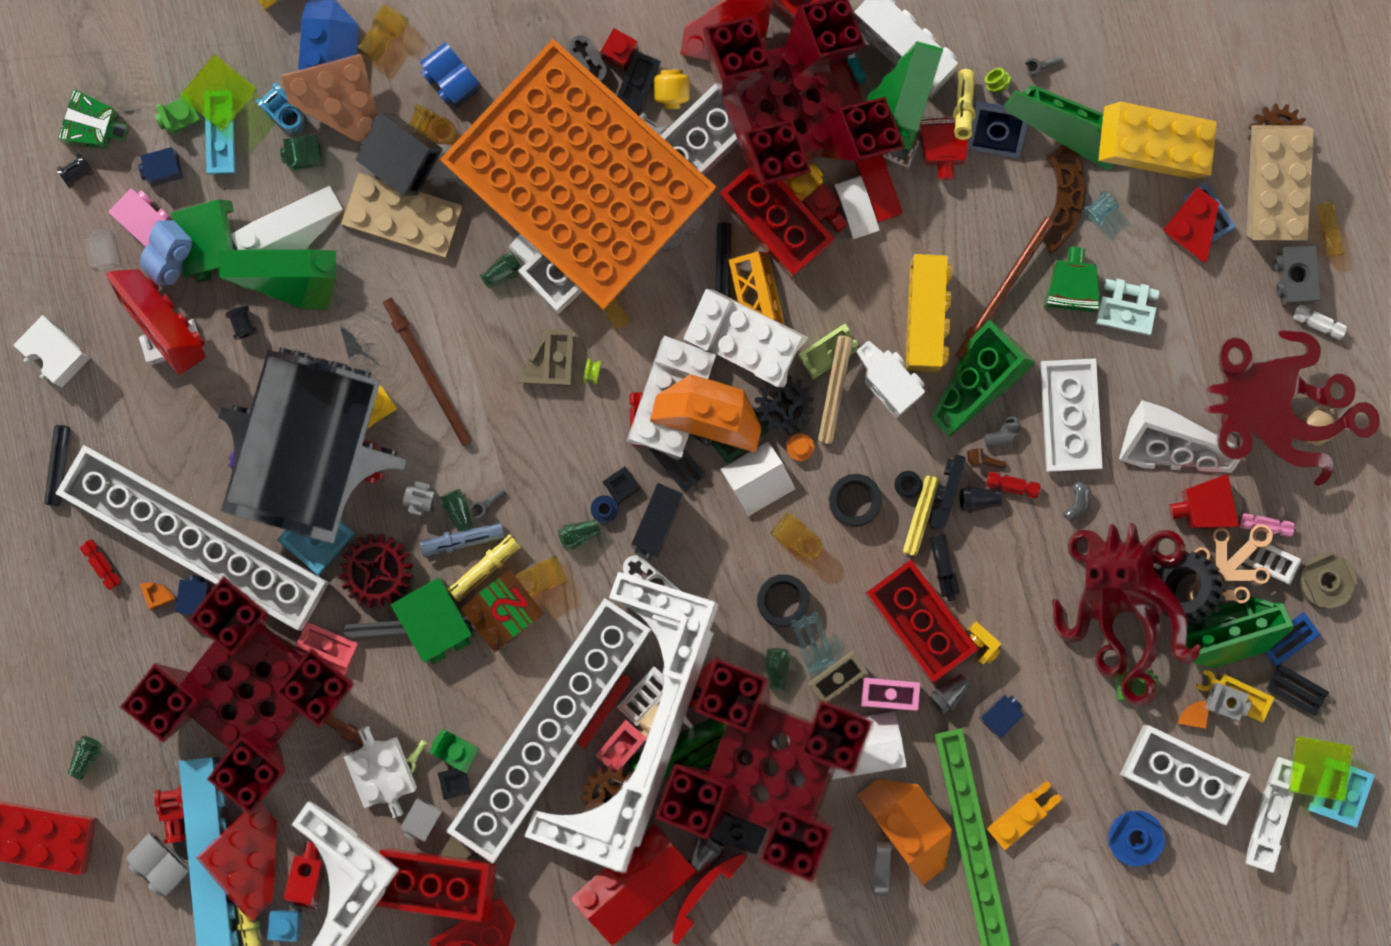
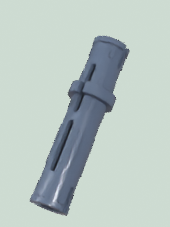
[420,522,505,558]

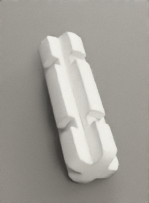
[1293,305,1347,340]

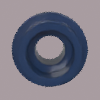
[591,495,618,523]

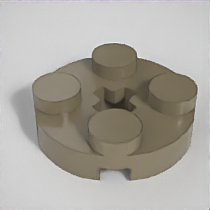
[1299,553,1357,609]

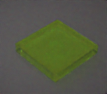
[179,54,258,132]
[1288,736,1353,802]

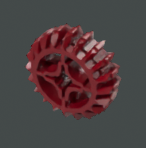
[339,534,414,608]

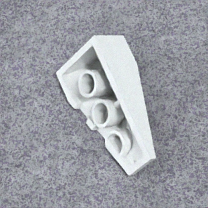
[1120,400,1241,473]

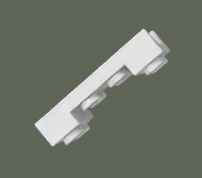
[683,289,808,387]
[626,336,716,460]

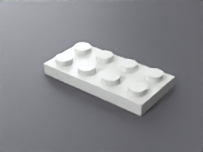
[1040,359,1103,472]

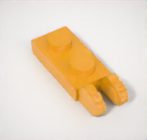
[986,780,1062,850]

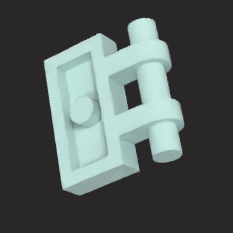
[1095,278,1159,336]

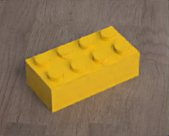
[1098,102,1217,180]
[905,254,952,373]

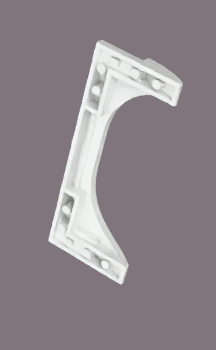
[525,572,719,873]
[292,801,399,946]

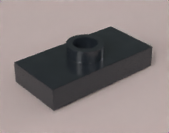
[709,813,767,855]

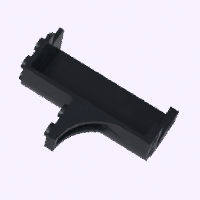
[218,347,407,544]

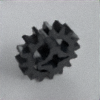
[754,375,814,435]

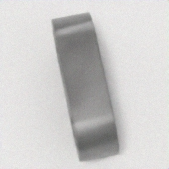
[568,35,607,82]
[873,841,891,896]

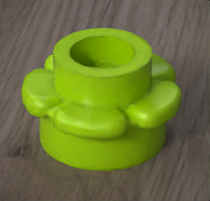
[985,68,1011,93]

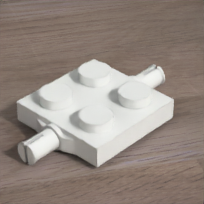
[344,726,417,818]

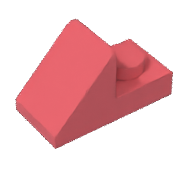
[595,720,647,771]

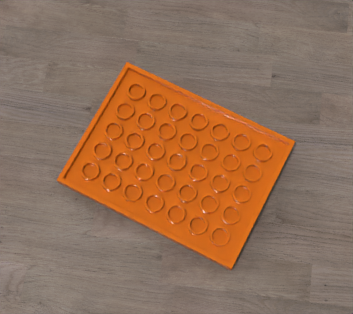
[440,39,717,310]

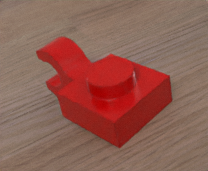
[803,183,847,233]

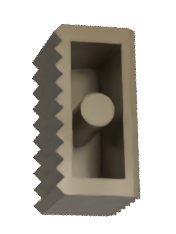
[806,650,868,702]

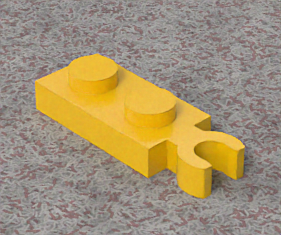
[1195,670,1274,723]

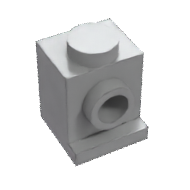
[1204,683,1251,721]

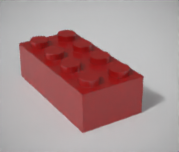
[719,168,835,279]
[864,559,978,683]
[0,801,97,875]
[376,848,497,922]

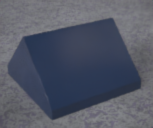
[967,101,1028,159]

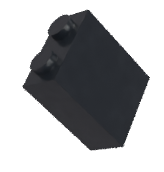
[355,113,443,196]
[631,483,684,560]

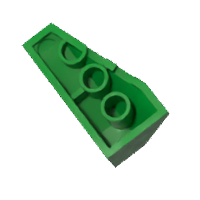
[866,41,943,150]
[219,249,336,310]
[931,320,1036,437]

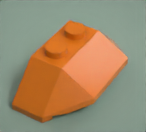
[650,374,762,452]
[856,778,952,885]

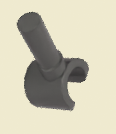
[1025,57,1063,77]
[469,488,506,518]

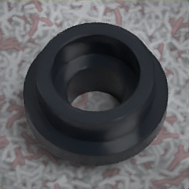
[894,471,922,499]

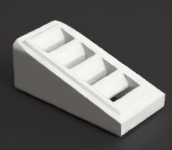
[1243,537,1302,586]
[617,667,664,726]

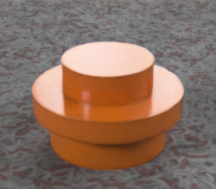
[786,433,814,461]

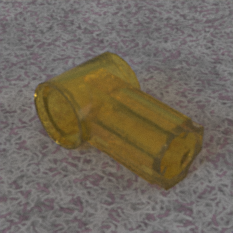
[357,4,409,62]

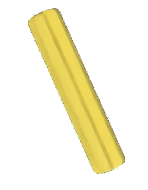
[903,476,940,556]

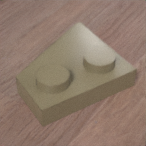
[517,329,574,386]

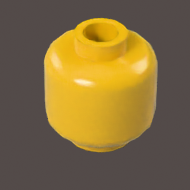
[654,69,690,109]

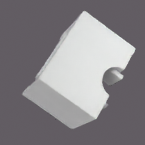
[14,315,91,387]

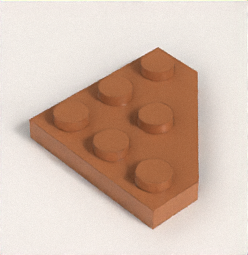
[281,54,378,142]

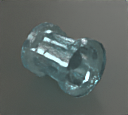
[1083,190,1120,227]

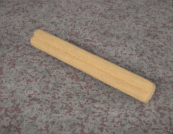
[818,335,853,444]

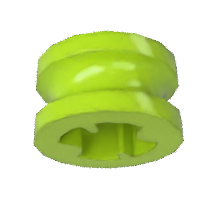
[584,358,601,385]

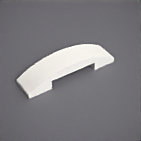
[1245,757,1305,873]

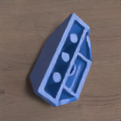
[298,0,359,70]

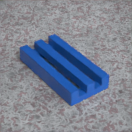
[1265,612,1321,667]

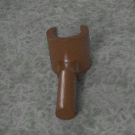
[967,449,1006,468]

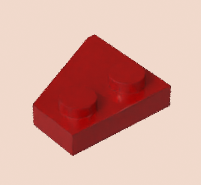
[1163,187,1220,263]

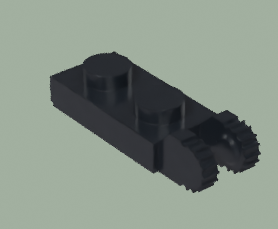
[617,51,661,115]
[930,454,966,530]

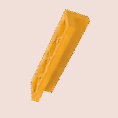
[729,251,785,325]

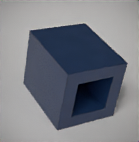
[138,147,184,187]
[175,575,212,615]
[979,695,1024,738]

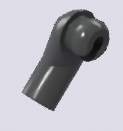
[984,416,1021,447]

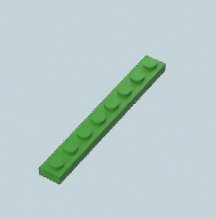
[934,728,1010,946]

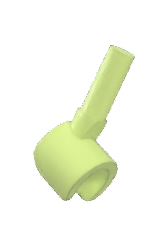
[406,740,427,773]

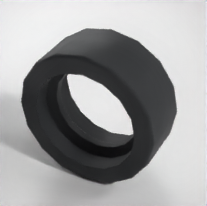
[829,474,882,527]
[757,574,809,627]

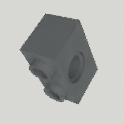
[1274,245,1320,306]

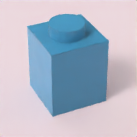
[268,909,302,941]

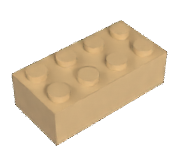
[1246,125,1314,240]

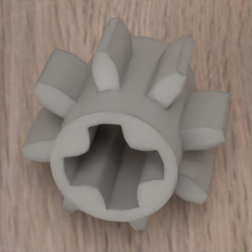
[403,481,435,517]

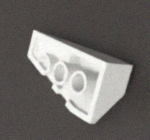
[231,186,343,250]

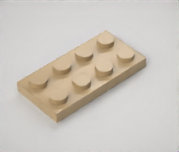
[341,173,463,259]

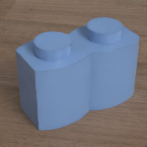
[140,220,192,285]

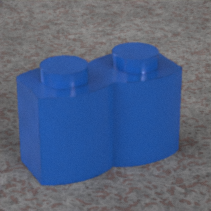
[420,42,482,108]

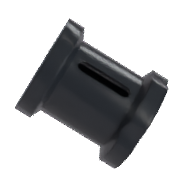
[56,153,93,189]
[225,305,258,340]

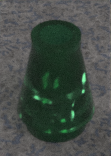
[480,252,522,288]
[440,488,473,532]
[557,519,601,551]
[764,648,791,690]
[67,736,102,779]

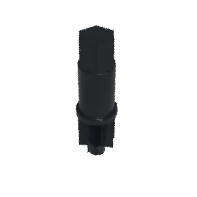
[929,534,960,602]

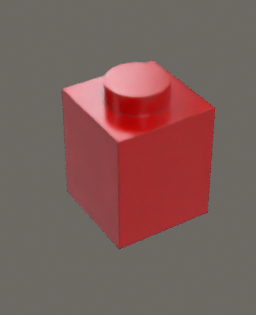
[600,28,638,71]

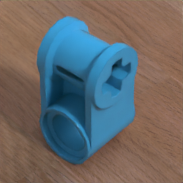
[255,83,306,135]

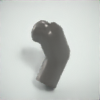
[1063,481,1091,523]

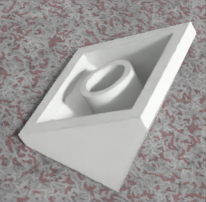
[720,442,795,517]

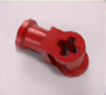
[154,786,186,844]

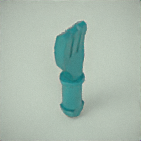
[845,52,867,84]

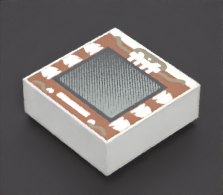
[884,140,919,168]

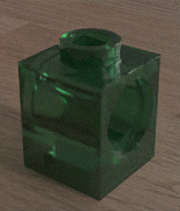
[280,134,323,171]

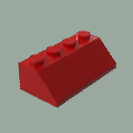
[105,269,206,376]
[570,824,697,946]

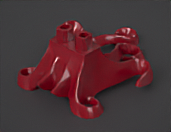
[1204,330,1380,486]
[1052,523,1201,706]

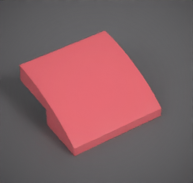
[295,622,358,675]

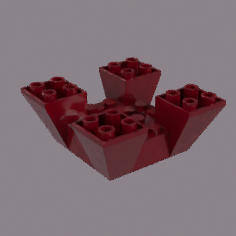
[703,0,905,186]
[120,576,355,815]
[655,658,874,883]

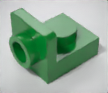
[429,729,480,773]

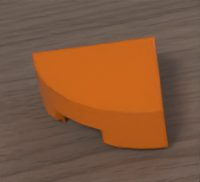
[139,582,177,610]
[1177,701,1209,729]

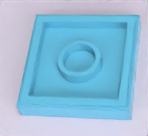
[277,521,356,576]

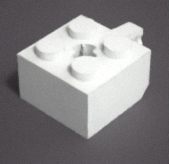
[856,341,925,419]

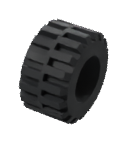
[1154,551,1227,625]

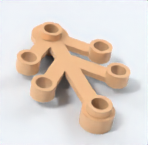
[1187,524,1273,604]

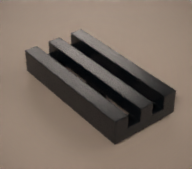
[649,448,706,493]
[1266,664,1329,716]

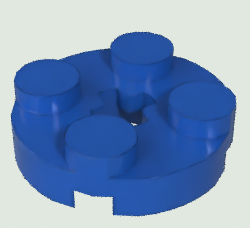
[1107,810,1165,867]

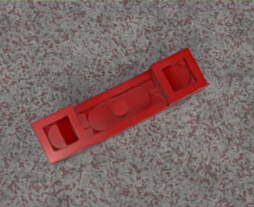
[672,853,747,946]

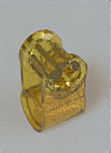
[409,104,459,145]
[770,512,822,561]
[516,556,567,596]

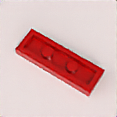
[577,674,633,749]

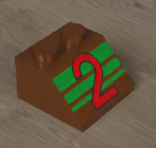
[461,570,544,653]

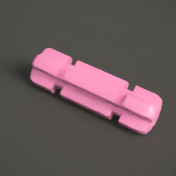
[1239,513,1294,537]

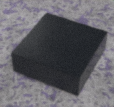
[602,466,641,505]
[438,768,472,800]

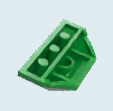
[1186,596,1293,668]

